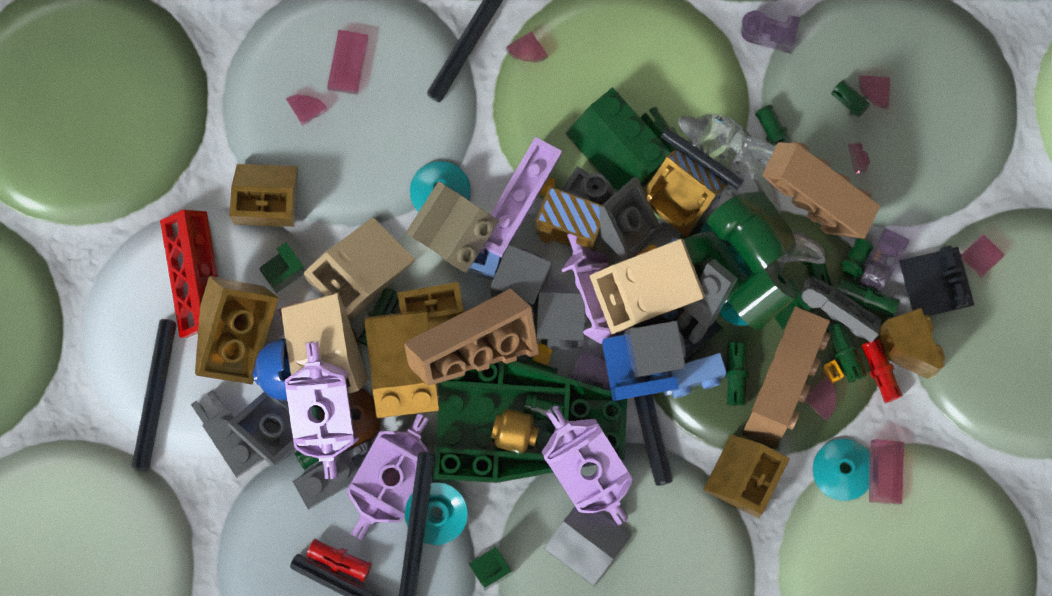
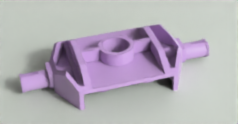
[562,234,629,344]
[285,341,359,479]
[542,406,633,525]
[345,413,435,540]

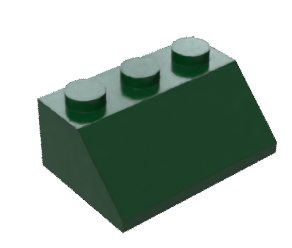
[566,87,671,191]

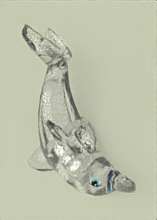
[678,112,825,273]

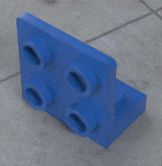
[602,335,679,401]

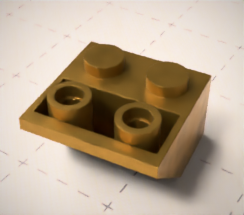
[229,164,298,227]
[397,282,464,330]
[878,308,946,379]
[703,434,790,519]

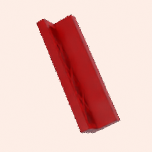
[160,209,218,338]

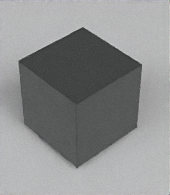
[490,245,551,311]
[537,292,585,350]
[625,321,686,378]

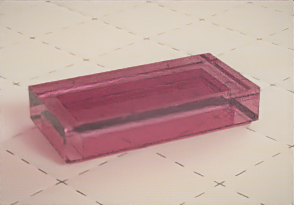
[327,30,369,95]
[869,439,904,505]

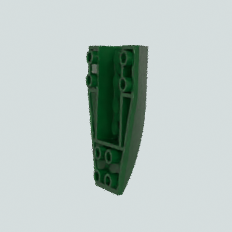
[434,361,627,483]

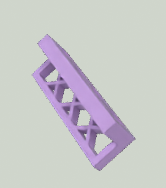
[480,137,562,258]

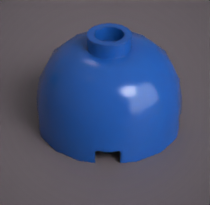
[253,338,291,401]

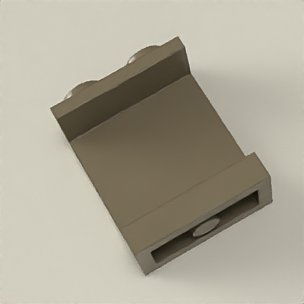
[406,181,500,273]

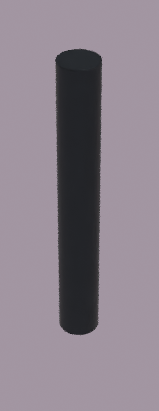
[661,127,744,190]

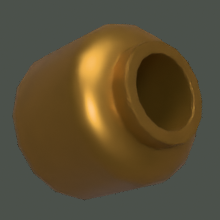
[491,409,539,453]

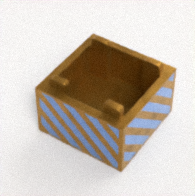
[644,148,728,237]
[536,186,602,251]

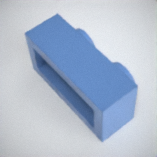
[664,353,727,398]

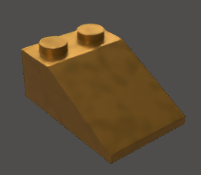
[195,276,279,385]
[364,310,439,418]

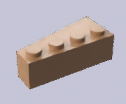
[762,141,880,239]
[404,289,539,386]
[741,307,831,449]

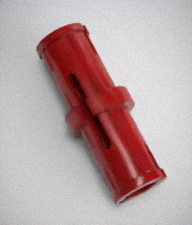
[861,339,903,404]
[306,539,372,582]

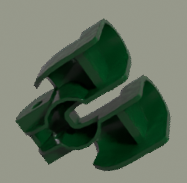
[684,191,798,329]

